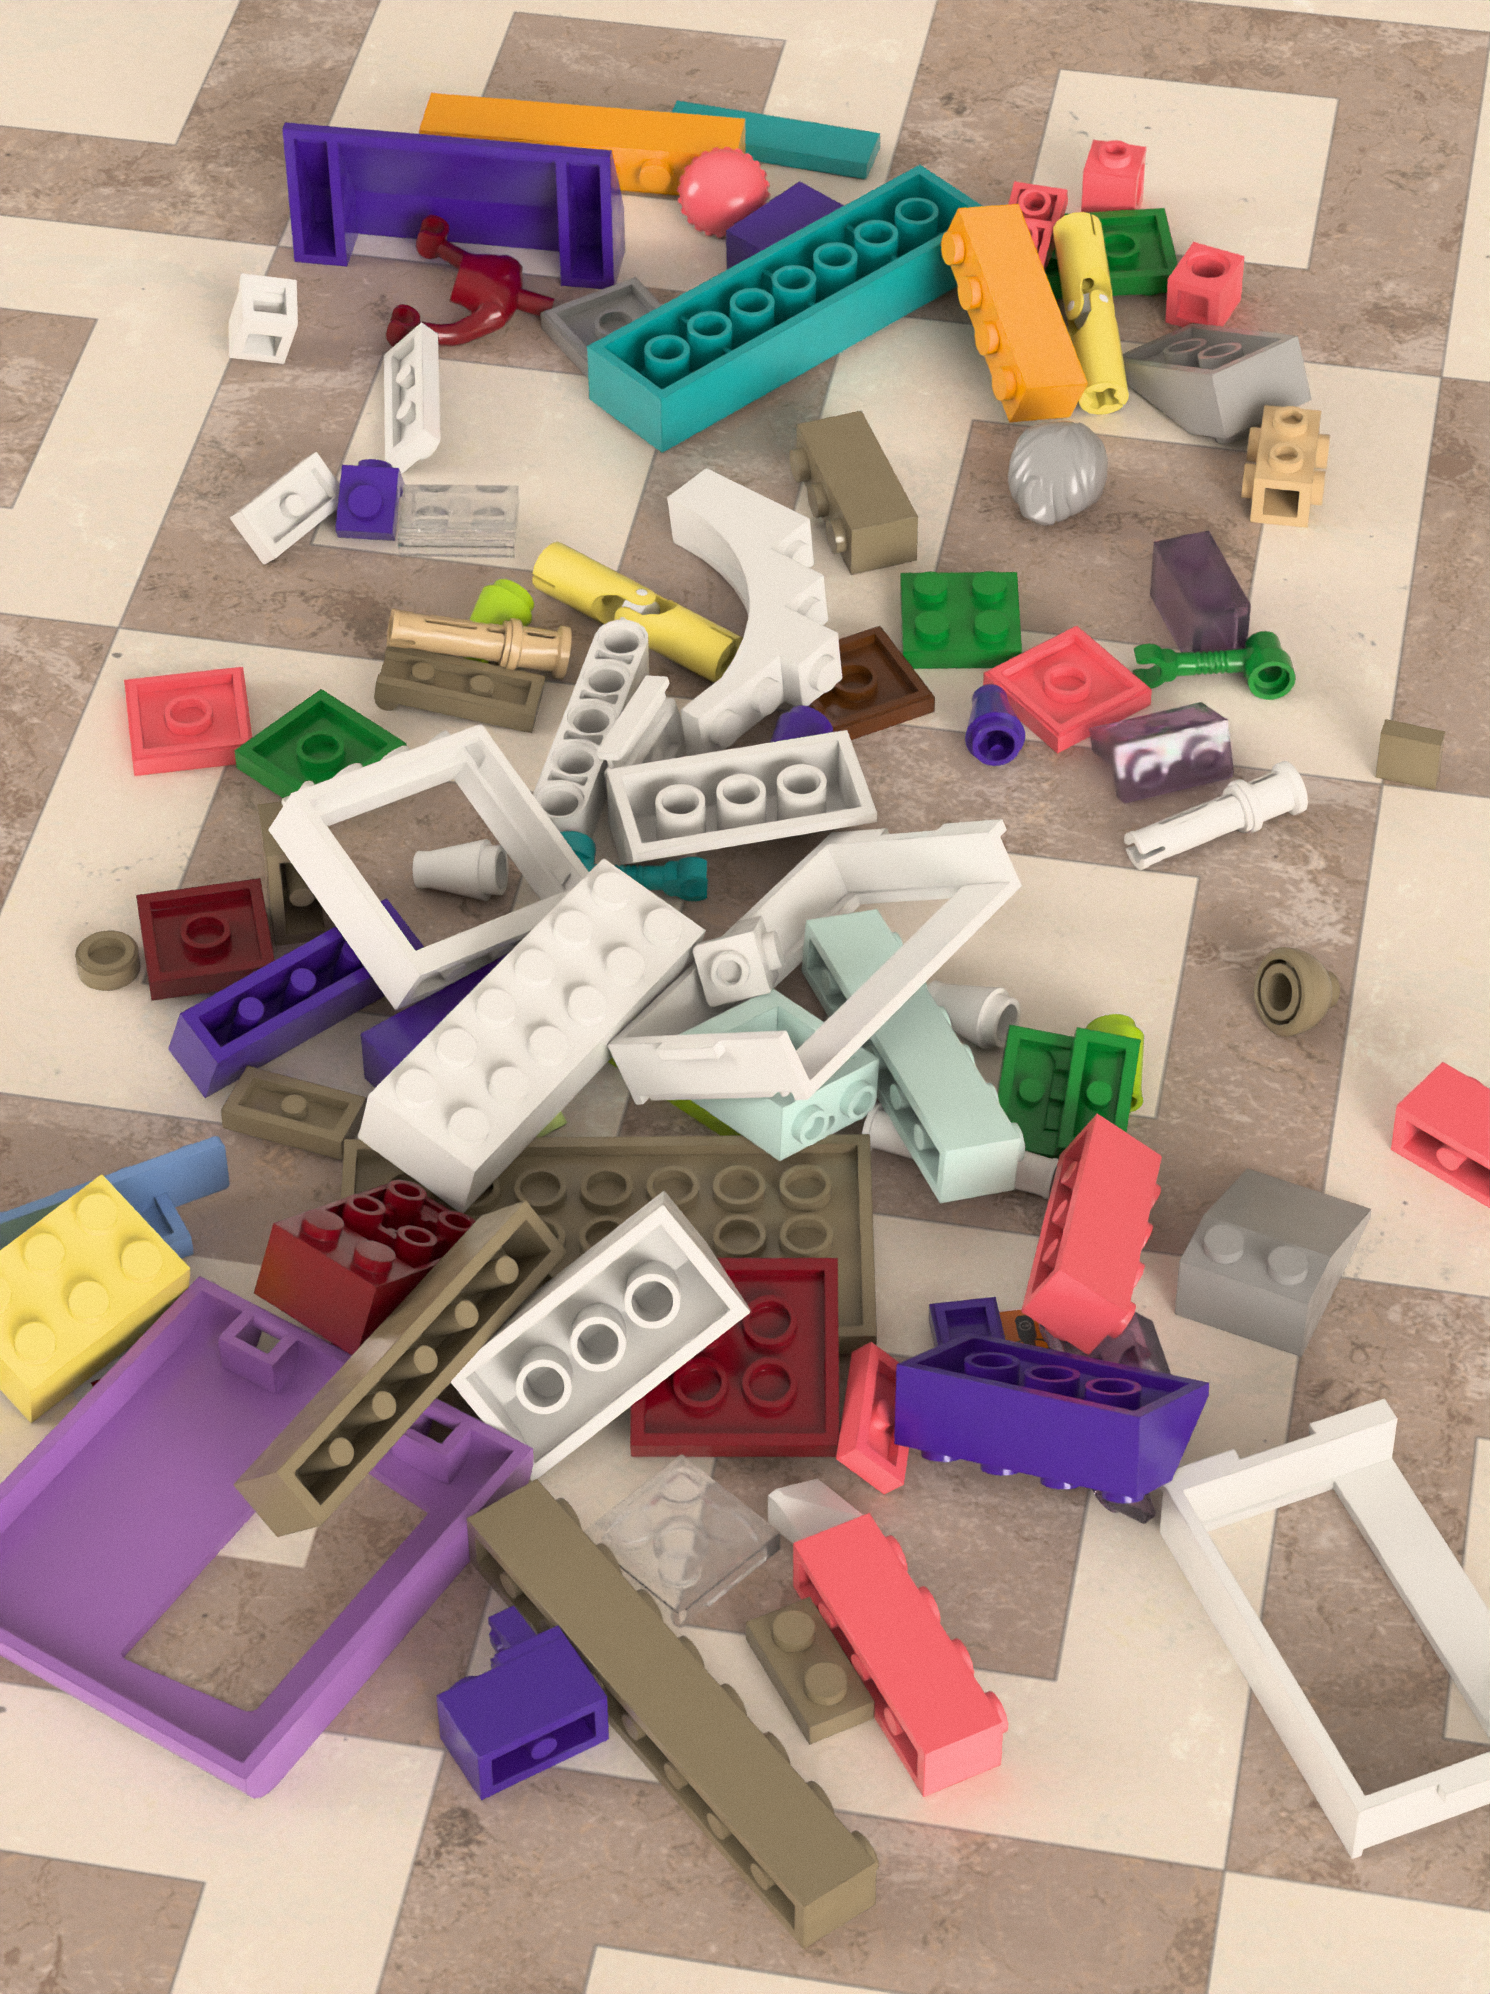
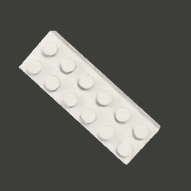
[358,858,706,1213]

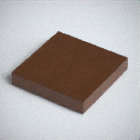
[808,626,935,740]

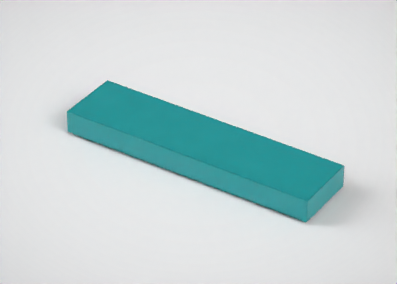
[671,100,880,179]

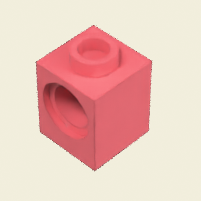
[1081,140,1146,213]
[1165,242,1244,327]

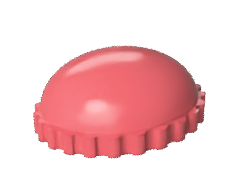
[677,147,771,239]

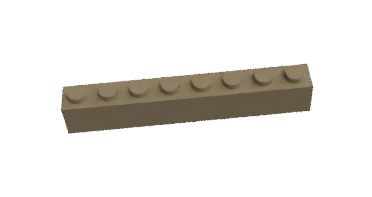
[466,1479,879,1949]

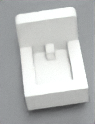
[693,915,785,1007]

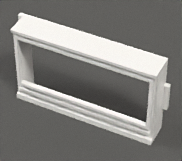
[607,819,1022,1105]
[1159,1398,1490,1859]

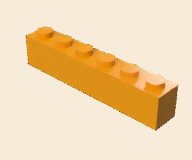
[419,93,746,196]

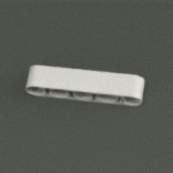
[533,620,649,839]

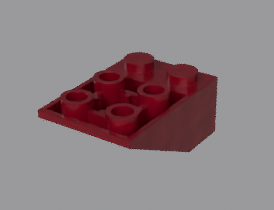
[254,1179,476,1355]

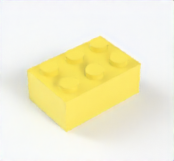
[0,1174,190,1423]

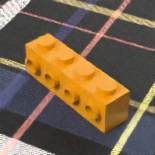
[941,204,1088,423]

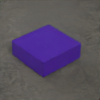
[929,1297,1005,1347]

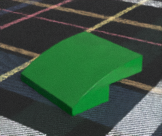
[997,1025,1141,1159]

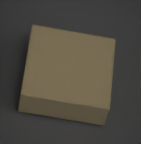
[1376,719,1445,790]

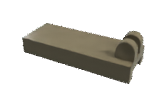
[374,647,546,733]

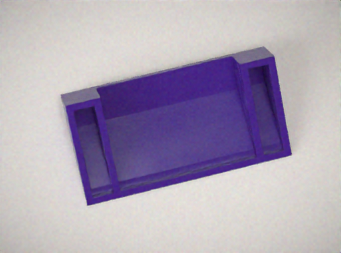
[282,122,625,289]

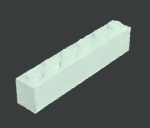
[801,909,1025,1203]

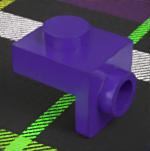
[335,459,405,541]

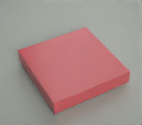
[983,625,1152,754]
[124,667,252,776]

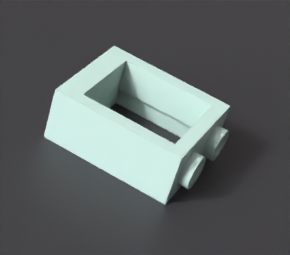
[679,988,879,1161]

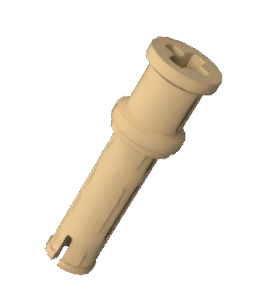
[387,608,572,680]

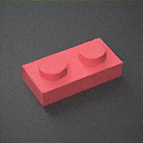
[836,1342,909,1494]

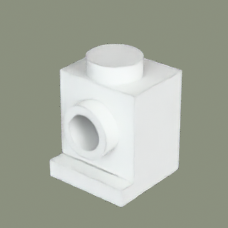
[229,273,298,364]

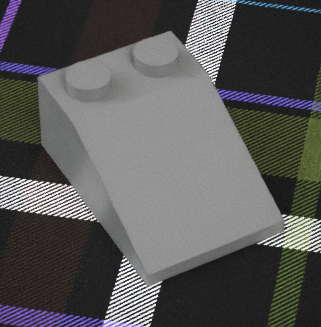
[1122,323,1312,444]
[1175,1168,1372,1357]

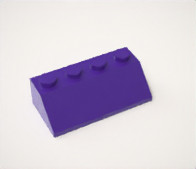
[894,1332,1209,1503]

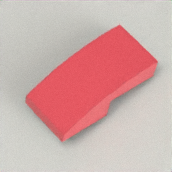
[1008,181,1068,271]

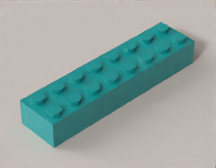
[587,164,982,453]

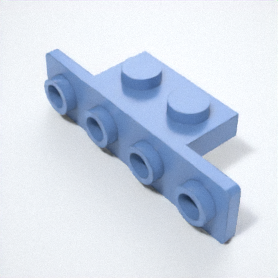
[0,1136,230,1259]

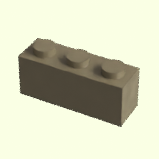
[789,410,918,575]

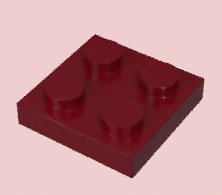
[136,878,275,1001]

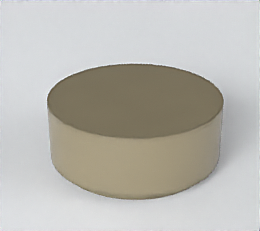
[75,930,141,991]

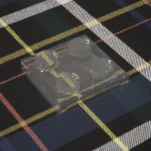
[584,1454,780,1630]

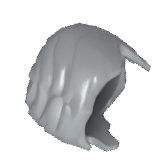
[1008,421,1108,526]

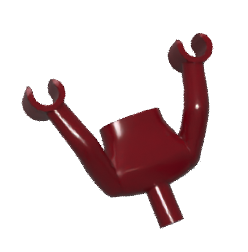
[386,215,555,347]

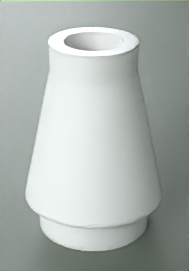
[412,839,509,901]
[927,980,1021,1049]

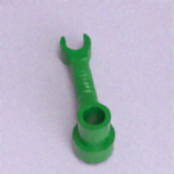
[1132,631,1296,700]

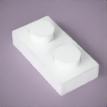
[230,452,340,565]

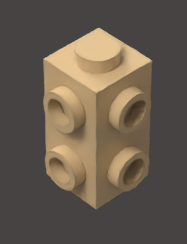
[1241,405,1330,528]

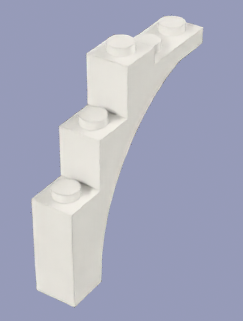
[667,468,842,756]

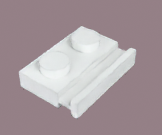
[596,675,686,790]

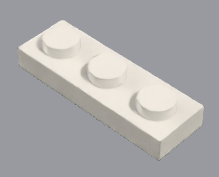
[384,322,441,473]

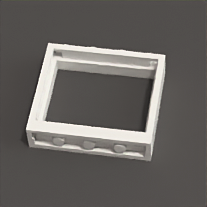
[269,724,589,1010]

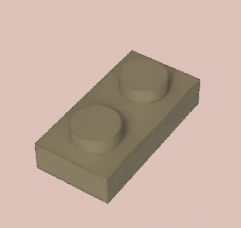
[221,1065,367,1160]
[746,1597,874,1745]

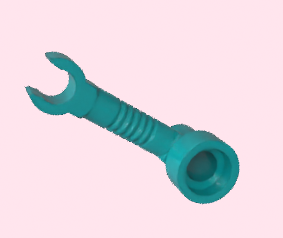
[560,831,708,901]

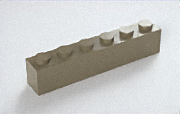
[233,1200,567,1537]

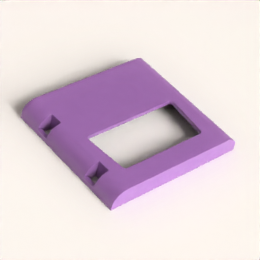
[0,1276,534,1799]

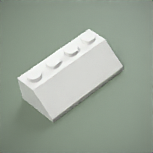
[606,730,877,865]
[451,1191,750,1481]

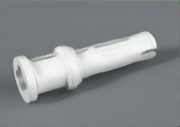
[1124,761,1308,870]

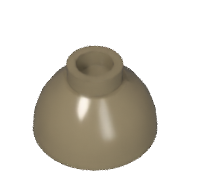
[1254,947,1340,1037]

